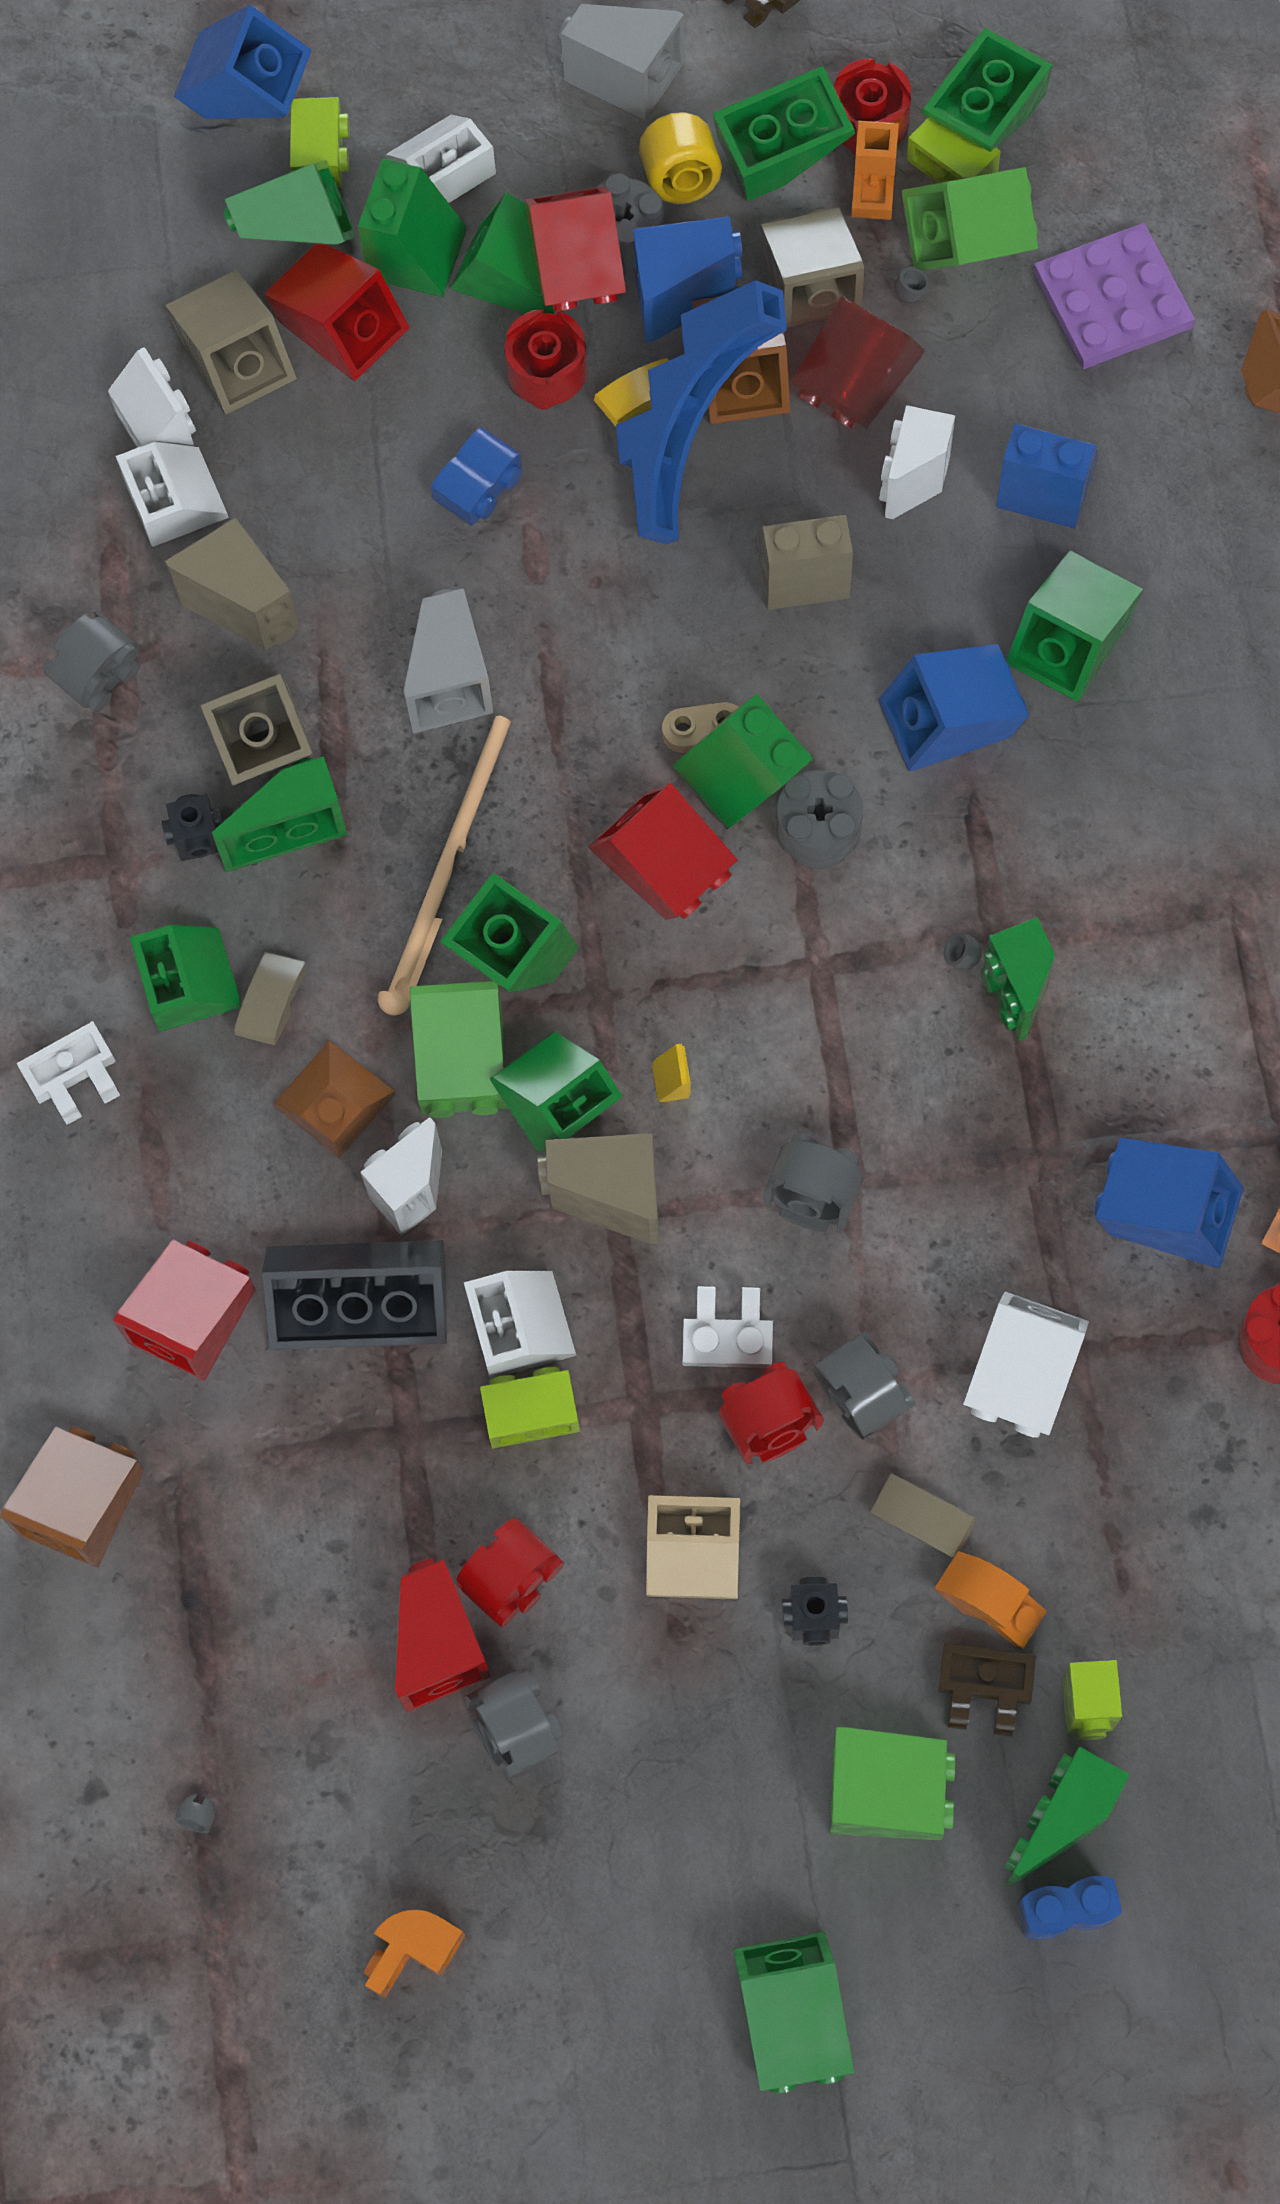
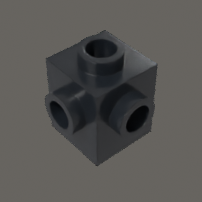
[162,794,224,861]
[782,1577,848,1646]

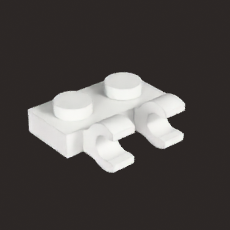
[17,1021,120,1125]
[683,1286,773,1368]

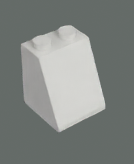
[963,1292,1089,1438]

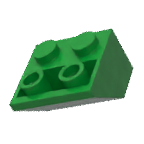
[980,917,1055,1042]
[130,925,242,1032]
[490,1032,623,1152]

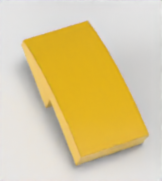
[594,358,669,427]

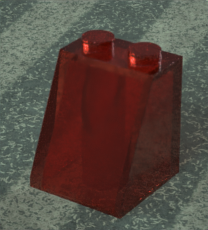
[791,296,925,429]

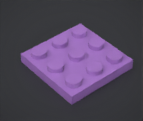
[1033,223,1195,369]

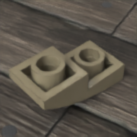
[234,952,307,1045]
[870,1473,978,1558]

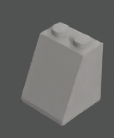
[559,4,685,120]
[404,588,494,734]

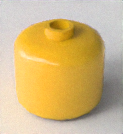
[639,112,722,204]

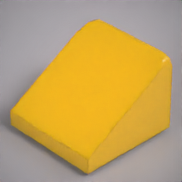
[652,1043,691,1102]

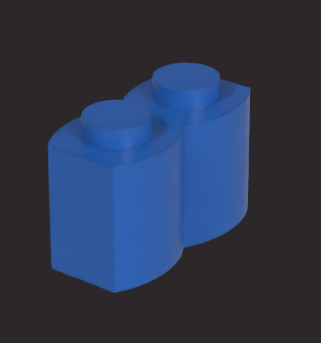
[431,427,522,526]
[1017,1876,1122,1940]

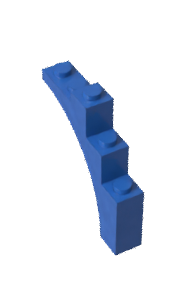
[616,280,787,545]

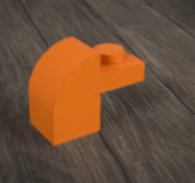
[851,121,899,220]
[934,1551,1047,1649]
[364,1910,466,1999]

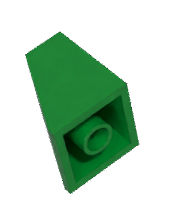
[358,158,467,297]
[223,160,357,244]
[450,192,564,314]
[1006,551,1143,702]
[672,693,813,830]
[440,873,579,993]
[733,1932,854,2093]

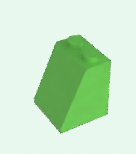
[901,167,1038,270]
[410,981,508,1118]
[830,1727,955,1840]

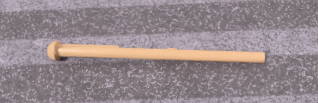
[378,716,511,1016]

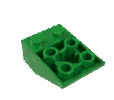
[1004,1747,1130,1886]

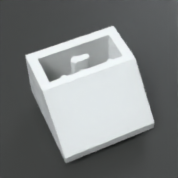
[386,114,496,203]
[108,347,196,448]
[879,405,955,519]
[116,442,229,547]
[360,1117,442,1236]
[464,1271,576,1380]

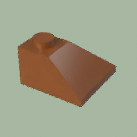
[1241,309,1280,413]
[273,1040,395,1158]

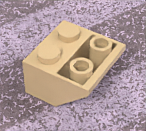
[646,1495,740,1599]

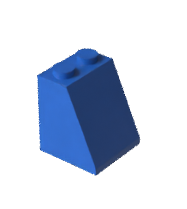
[174,4,312,119]
[633,216,742,343]
[996,423,1098,529]
[878,644,1029,771]
[1095,1138,1244,1268]

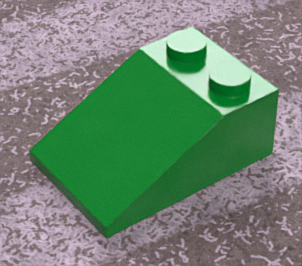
[922,27,1053,152]
[713,66,855,202]
[212,756,347,872]

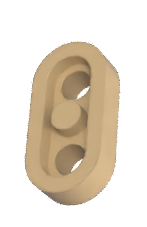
[662,702,738,753]

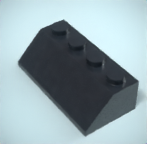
[262,1240,447,1350]

